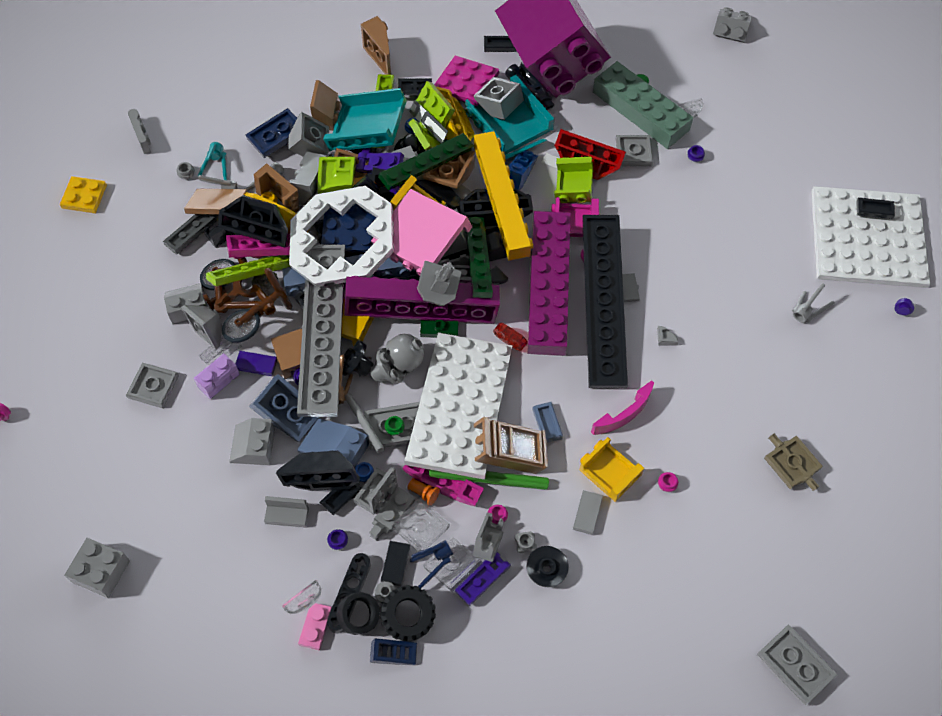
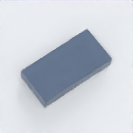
[532,402,563,443]

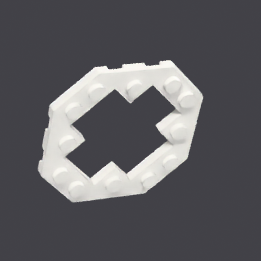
[289,186,394,287]

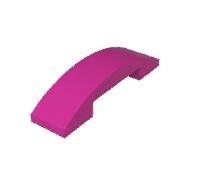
[591,380,654,435]
[403,465,484,507]

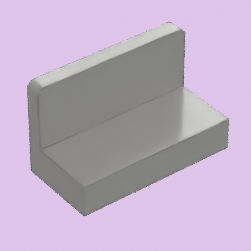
[264,496,309,528]

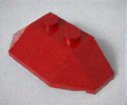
[554,129,626,180]

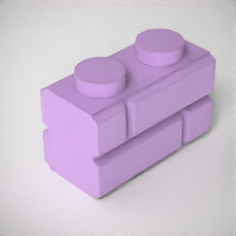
[194,353,240,399]

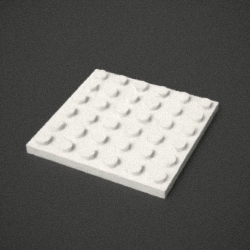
[811,186,930,288]

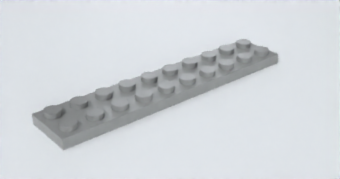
[297,245,345,417]

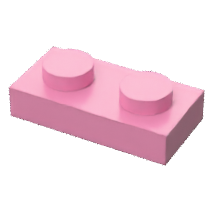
[298,602,332,651]

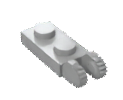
[128,109,151,154]

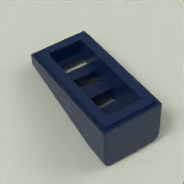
[370,638,417,665]

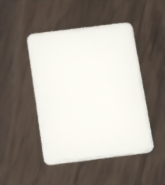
[541,153,559,168]

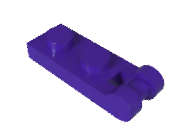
[355,152,404,173]
[455,552,511,606]

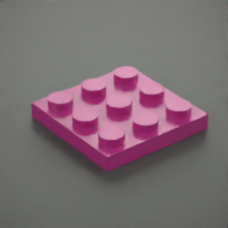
[434,55,499,106]

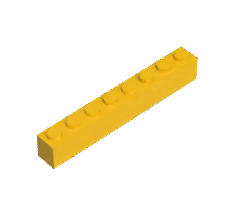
[474,131,533,261]

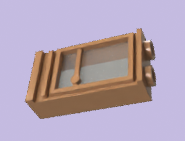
[474,416,548,474]

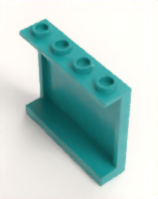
[464,75,555,155]
[323,88,407,152]

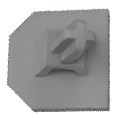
[417,260,462,306]

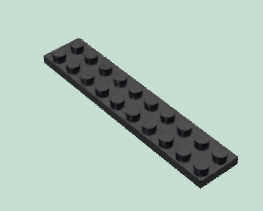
[582,215,628,388]

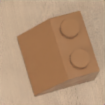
[310,80,342,131]

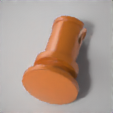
[407,478,440,506]

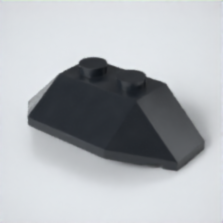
[459,188,533,226]
[218,195,288,247]
[276,450,360,491]

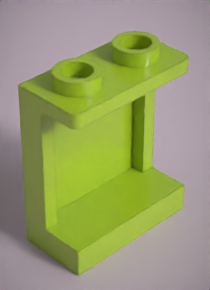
[554,157,593,203]

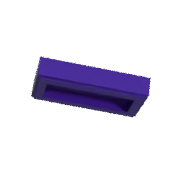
[235,351,277,376]

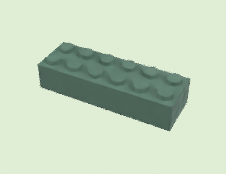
[593,61,693,149]

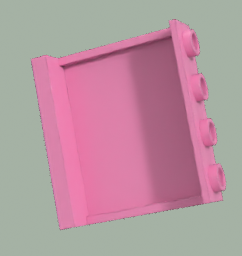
[371,189,472,275]

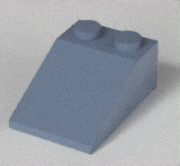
[249,374,318,442]
[298,418,369,468]

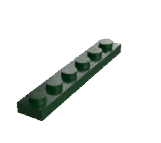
[378,133,474,190]
[466,217,493,298]

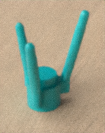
[198,142,227,180]

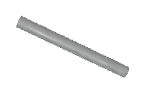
[345,393,385,453]

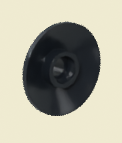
[526,546,569,587]

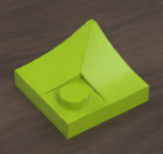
[409,119,441,151]
[318,157,356,194]

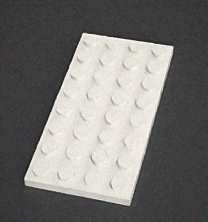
[404,333,512,480]

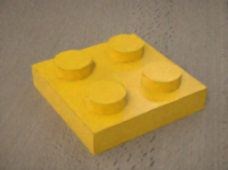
[60,176,107,214]

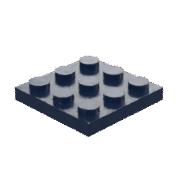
[321,203,376,253]

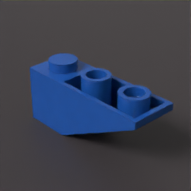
[509,150,538,190]

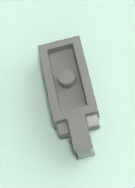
[369,487,415,541]

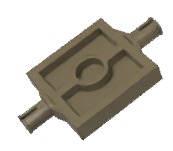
[764,433,823,491]

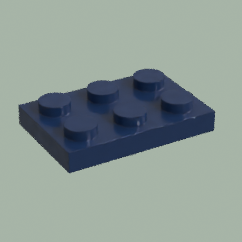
[245,108,297,158]

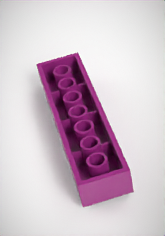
[527,211,571,356]
[344,276,500,324]

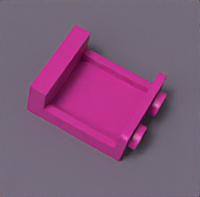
[551,197,599,237]

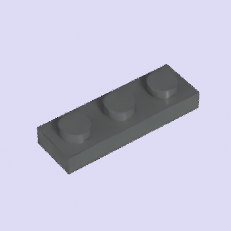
[163,214,217,255]

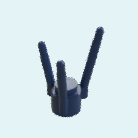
[410,540,454,589]

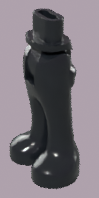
[505,61,555,110]

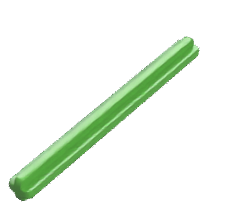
[429,469,549,489]

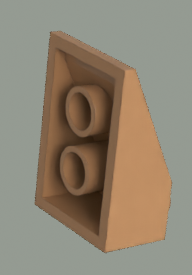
[361,16,391,75]
[423,150,475,189]

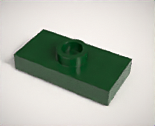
[420,320,459,338]

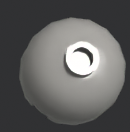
[386,334,424,373]

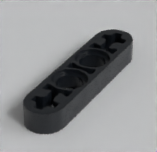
[327,553,371,633]

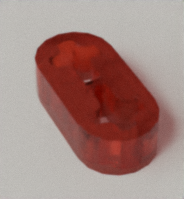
[493,323,528,351]

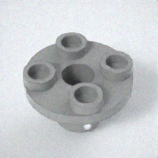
[370,348,407,385]

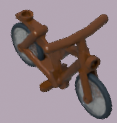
[200,257,293,343]

